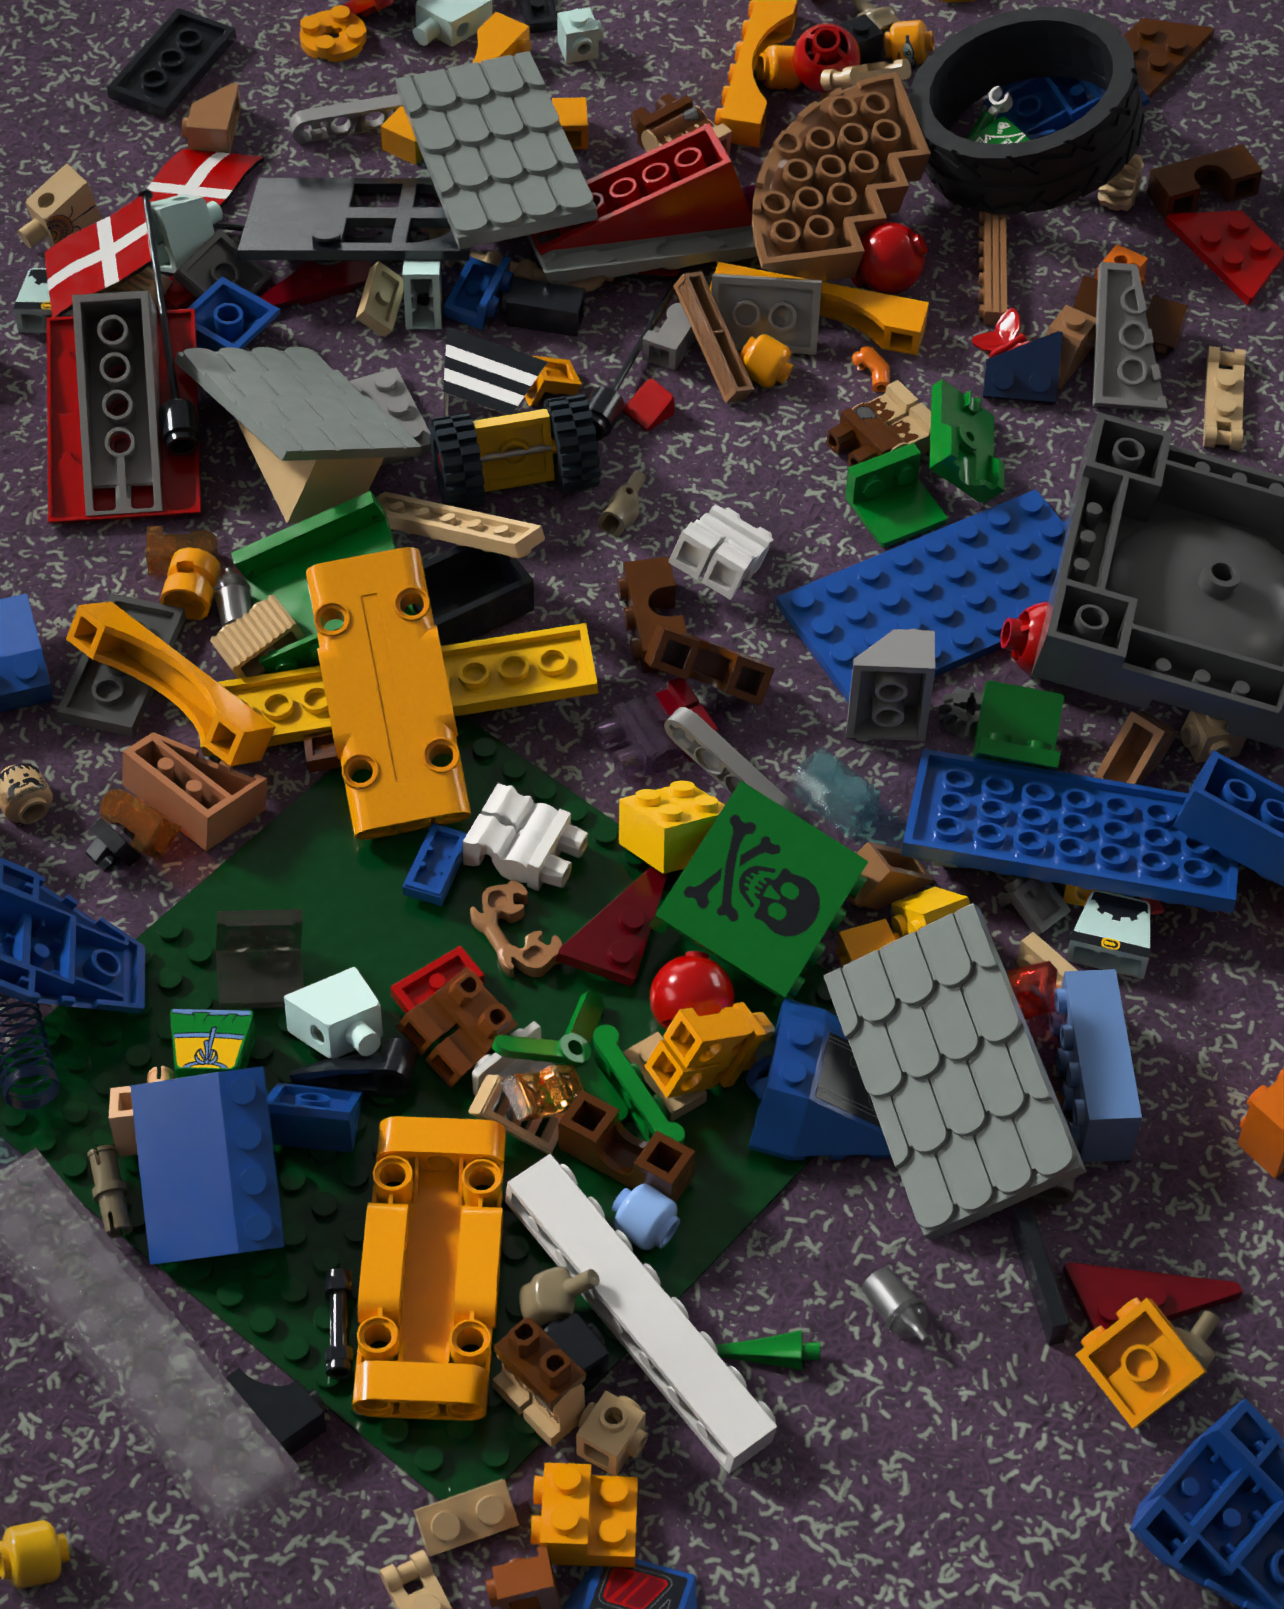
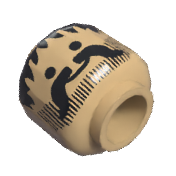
[0,764,53,824]

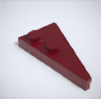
[260,260,373,308]
[555,866,668,987]
[1063,1262,1243,1331]

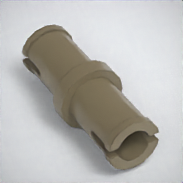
[87,1145,133,1238]

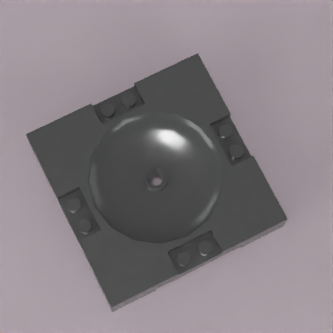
[1031,412,1284,749]

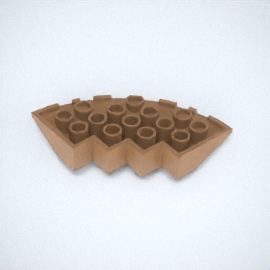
[752,72,931,282]

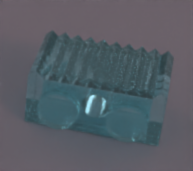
[793,747,880,841]

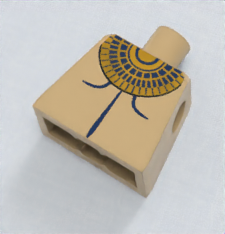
[18,164,102,248]

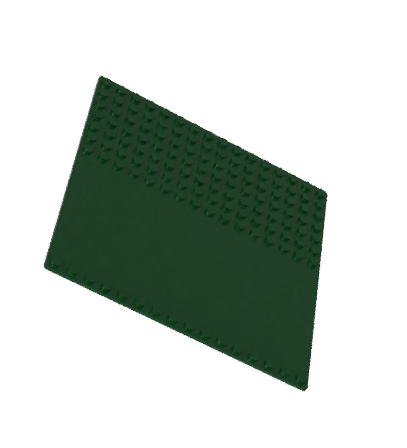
[0,715,838,1501]

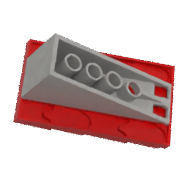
[47,290,202,524]

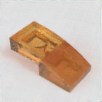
[500,1065,584,1121]

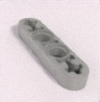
[289,94,403,144]
[664,707,795,814]

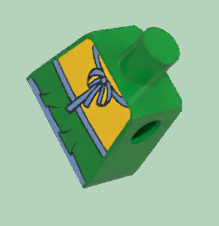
[170,1009,256,1078]

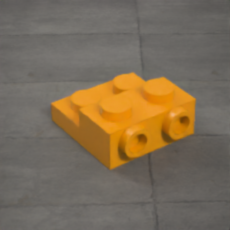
[1075,1297,1207,1429]
[531,1463,638,1568]

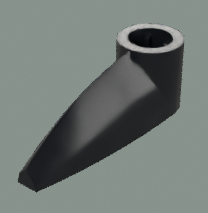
[289,1038,419,1096]

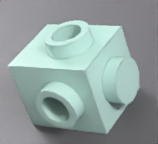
[557,7,603,64]

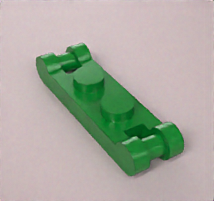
[593,1025,685,1144]

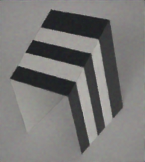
[443,327,547,416]

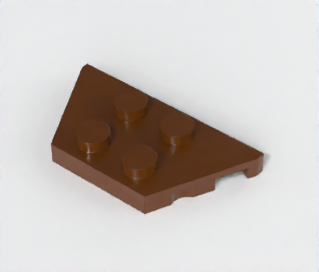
[1123,18,1215,99]

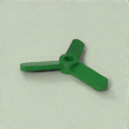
[492,990,628,1123]

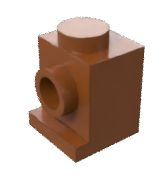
[486,1545,561,1609]

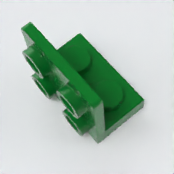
[845,443,947,548]
[972,680,1064,771]

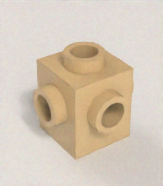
[1180,711,1247,763]
[576,1391,648,1476]

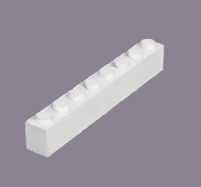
[505,1154,777,1474]

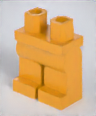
[644,1002,775,1098]

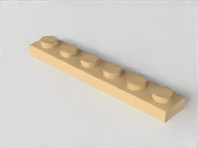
[376,491,545,558]

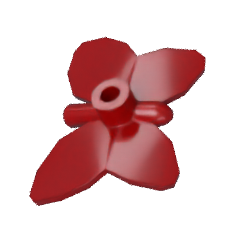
[971,308,1029,358]

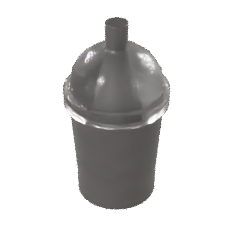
[213,567,252,628]
[862,1267,929,1343]

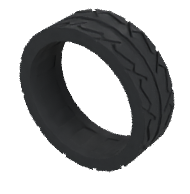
[909,7,1145,214]

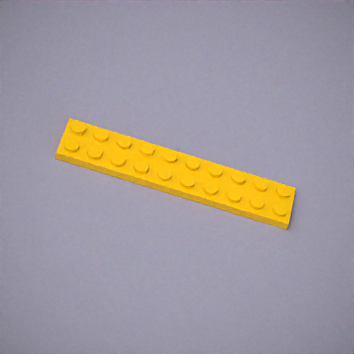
[200,623,599,757]

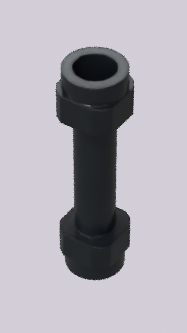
[325,1268,354,1379]

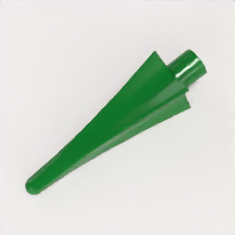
[716,1330,821,1370]

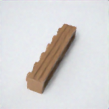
[673,271,754,403]

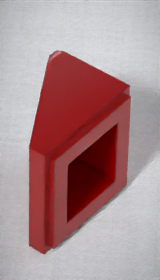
[623,378,675,432]

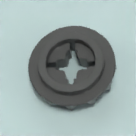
[938,685,983,740]

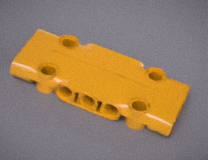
[306,547,472,840]
[352,1116,506,1421]

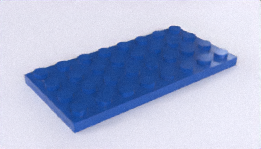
[776,489,1065,703]
[901,748,1239,913]

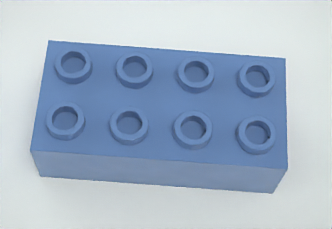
[1049,969,1142,1162]

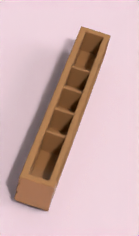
[978,211,1007,325]

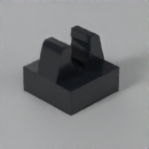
[85,817,142,872]

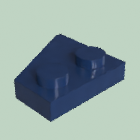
[982,331,1063,403]

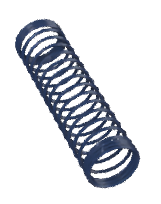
[0,994,60,1110]

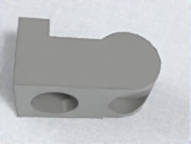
[642,303,696,371]

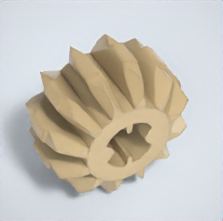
[1097,154,1144,211]

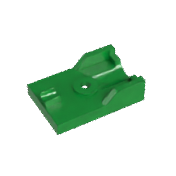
[930,379,1004,503]

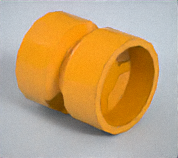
[160,548,221,620]

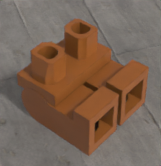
[396,967,518,1089]

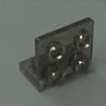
[215,909,304,1009]

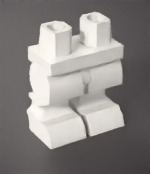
[668,504,774,600]
[463,783,588,891]

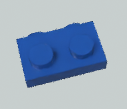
[443,255,514,330]

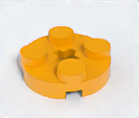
[299,5,367,62]

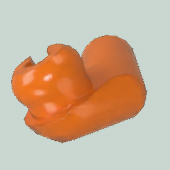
[852,346,890,392]

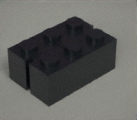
[413,546,534,646]

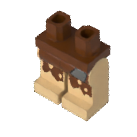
[631,92,732,155]
[826,380,931,467]
[492,1317,586,1447]

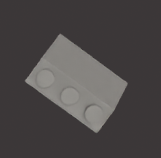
[846,629,935,741]

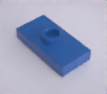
[402,823,468,906]

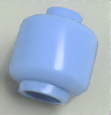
[612,1184,680,1250]

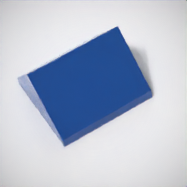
[187,276,280,352]
[268,1083,363,1153]

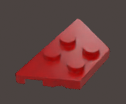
[1165,210,1284,306]

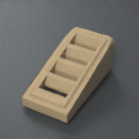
[468,1075,564,1154]

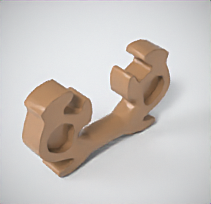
[470,880,562,978]

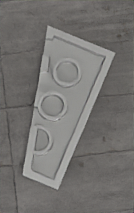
[1092,262,1168,411]

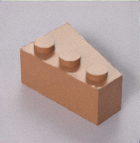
[122,732,268,851]

